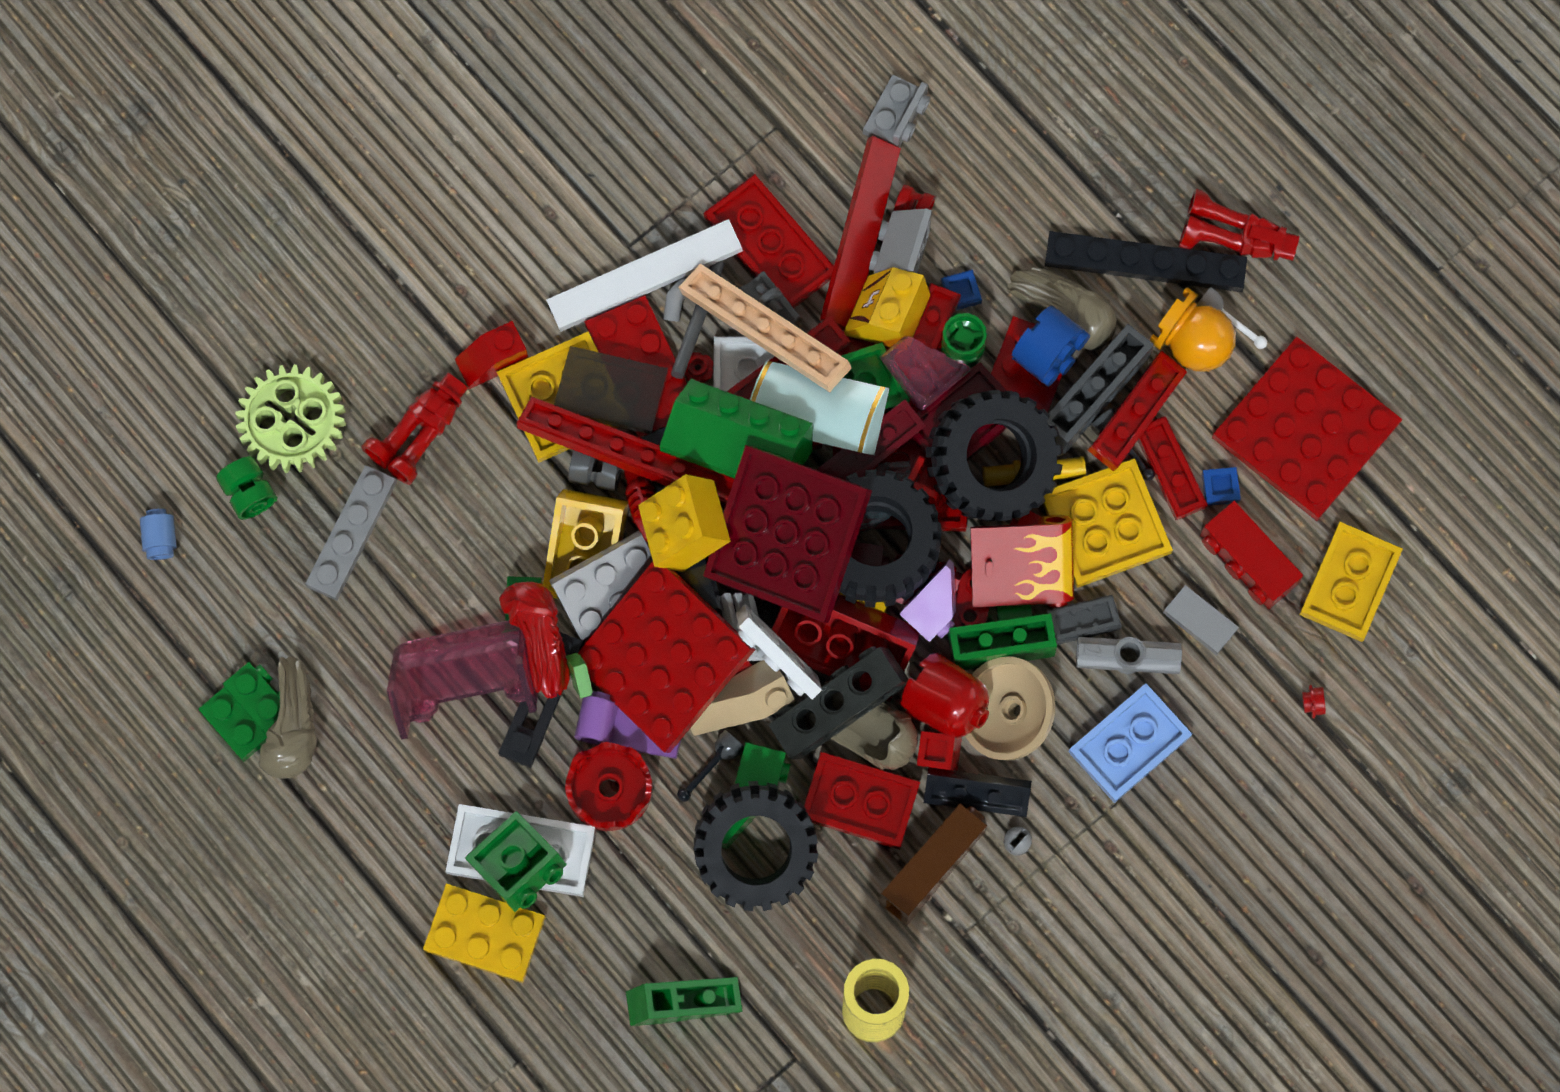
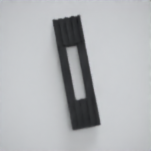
[498,632,584,768]

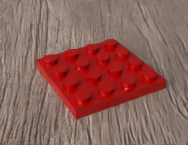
[1212,337,1403,521]
[578,561,756,753]

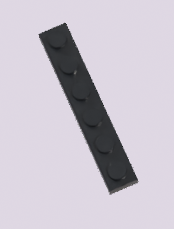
[1045,231,1247,292]

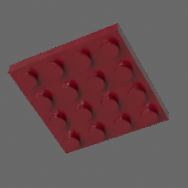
[703,445,872,623]

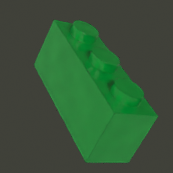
[948,613,1057,670]

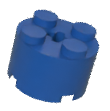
[1012,305,1091,387]

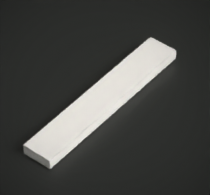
[547,219,743,332]

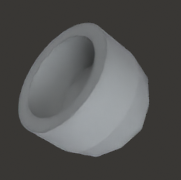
[1004,826,1032,856]

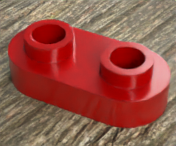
[952,569,989,627]

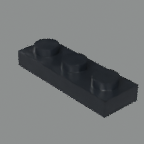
[923,767,1032,817]

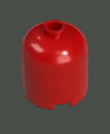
[901,653,989,738]

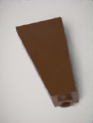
[879,804,987,927]

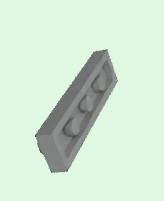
[305,465,397,601]

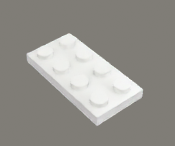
[446,804,596,897]

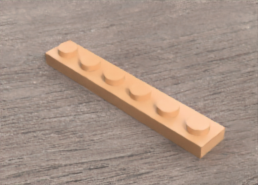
[679,263,851,392]

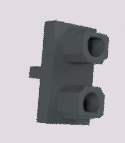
[739,271,800,324]

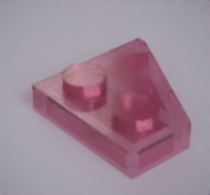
[880,336,971,411]

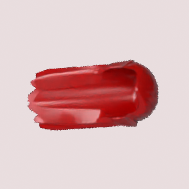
[499,582,570,699]

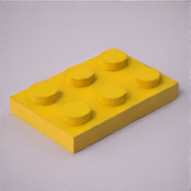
[1299,522,1403,642]
[423,883,546,983]

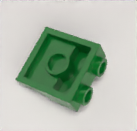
[842,342,910,414]
[198,662,280,762]
[465,811,567,912]

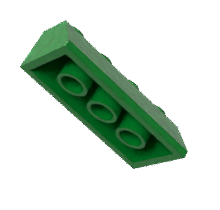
[660,379,813,479]

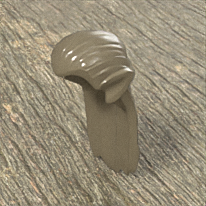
[1007,267,1117,351]
[258,656,317,779]
[807,679,918,770]

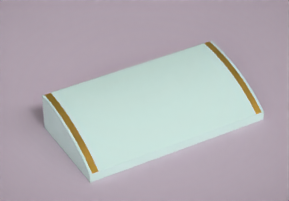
[750,361,889,455]

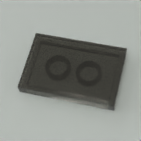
[554,346,668,434]

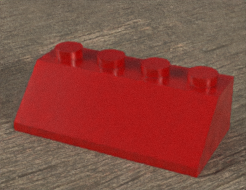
[772,594,920,702]

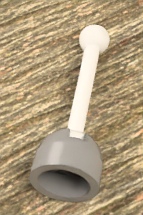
[1197,287,1267,349]

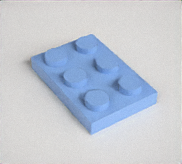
[1068,683,1192,803]

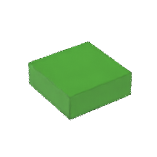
[566,653,593,699]

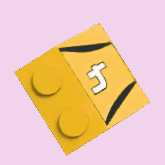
[844,267,930,352]

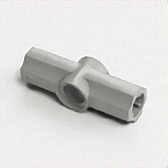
[1076,637,1182,674]

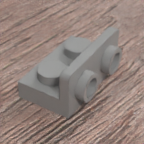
[863,75,931,148]

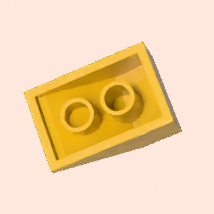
[543,489,629,598]

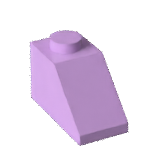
[899,559,956,642]

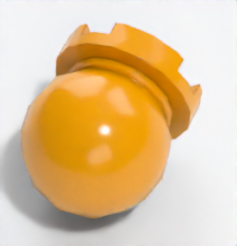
[1149,287,1236,372]

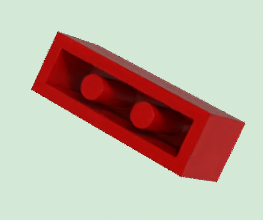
[1200,501,1304,609]

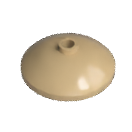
[965,657,1055,761]

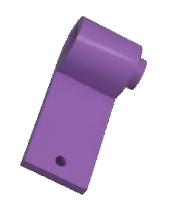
[574,691,681,759]

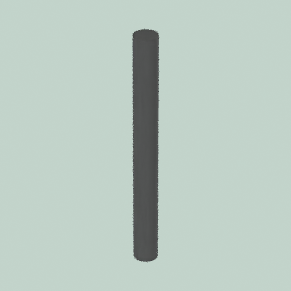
[671,261,725,379]

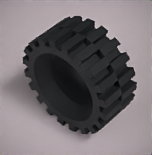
[693,781,818,911]

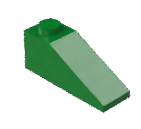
[722,743,791,850]
[626,977,743,1026]

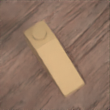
[690,660,795,736]

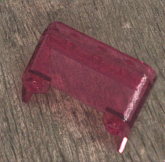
[386,620,538,740]

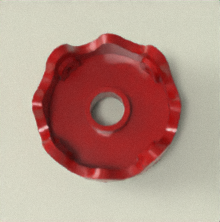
[565,742,653,831]

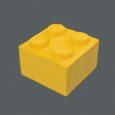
[638,474,731,572]

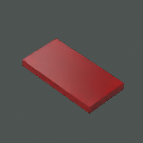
[703,174,834,308]

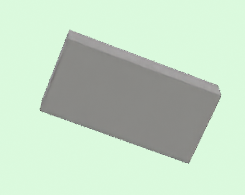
[1163,585,1239,656]

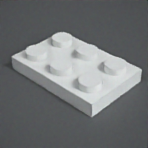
[736,604,822,699]

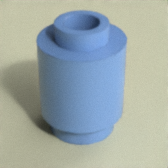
[140,509,177,560]

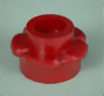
[685,352,714,383]
[1302,685,1326,719]

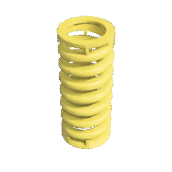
[842,959,909,1043]

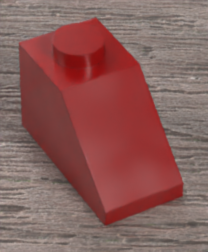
[455,321,529,389]

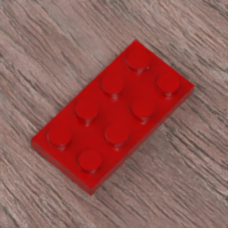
[584,295,687,438]

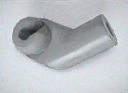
[663,278,686,322]

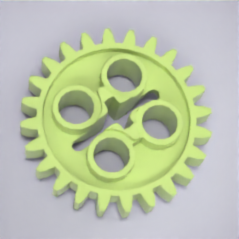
[235,364,346,473]

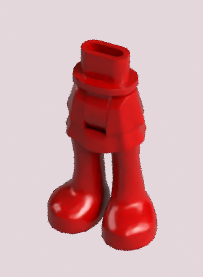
[1178,189,1300,261]
[361,373,468,485]

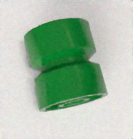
[941,313,987,369]
[216,456,278,520]

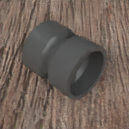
[568,450,622,492]

